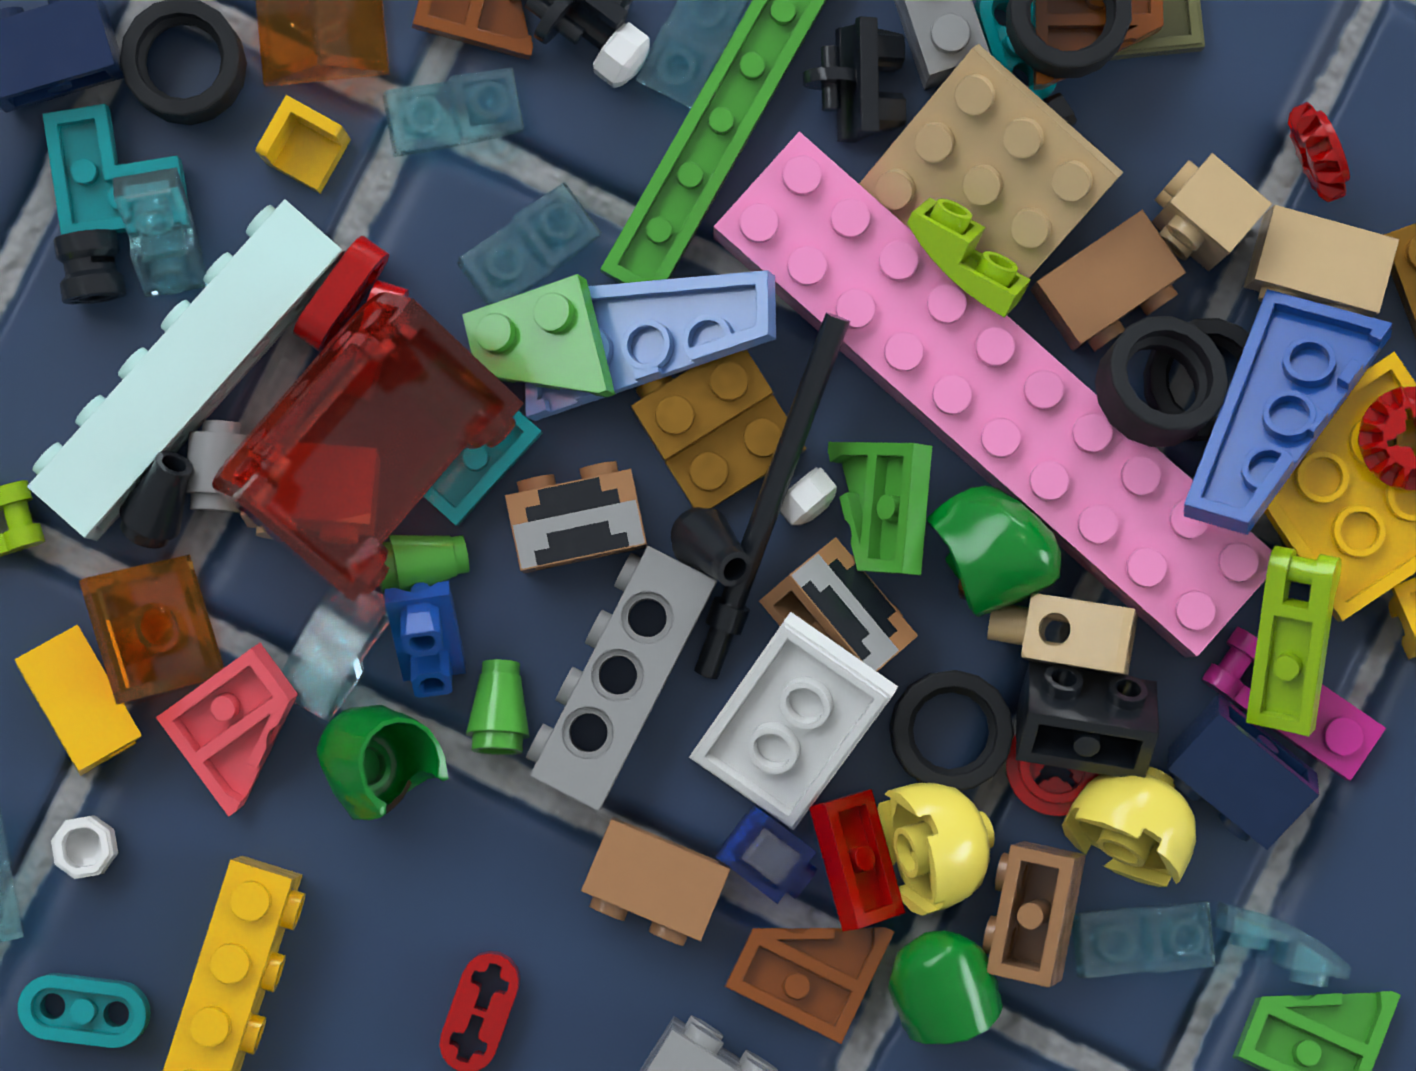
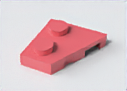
[156,642,298,817]

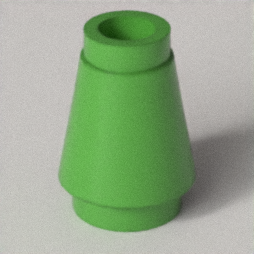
[373,535,470,594]
[466,659,530,755]

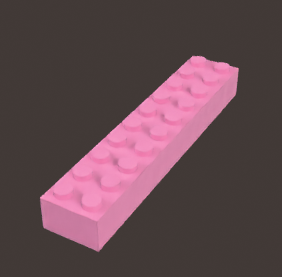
[714,131,1272,658]

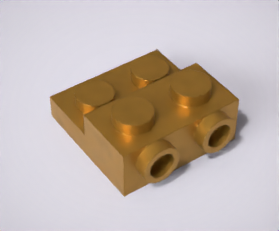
[631,349,807,509]

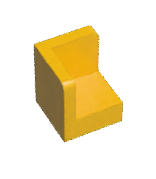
[255,95,351,194]

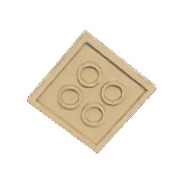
[859,44,1123,278]

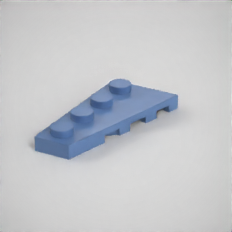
[525,270,776,421]

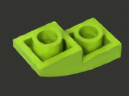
[907,197,1031,318]

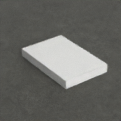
[689,612,898,830]

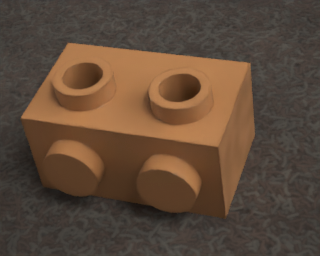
[983,841,1086,988]

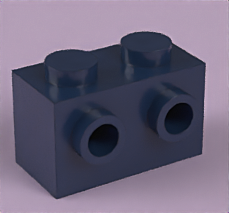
[0,0,124,113]
[1168,694,1319,850]

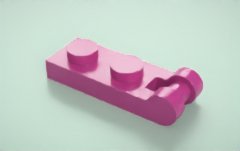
[1201,627,1386,781]

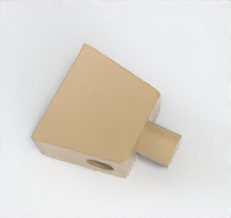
[987,593,1138,675]

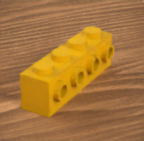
[163,856,306,1071]

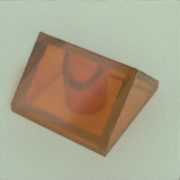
[256,0,390,87]
[79,554,224,705]

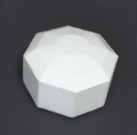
[593,22,650,88]
[780,467,837,526]
[51,815,118,879]

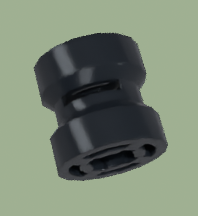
[53,229,126,305]

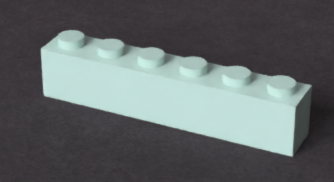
[27,199,345,541]

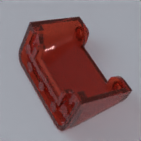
[212,292,524,602]

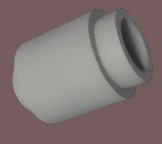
[186,420,253,513]

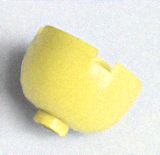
[1062,767,1196,887]
[877,783,995,916]

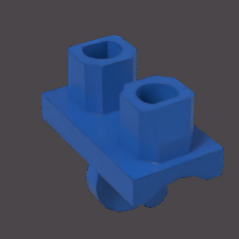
[384,581,466,698]

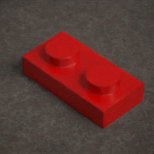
[809,789,905,932]

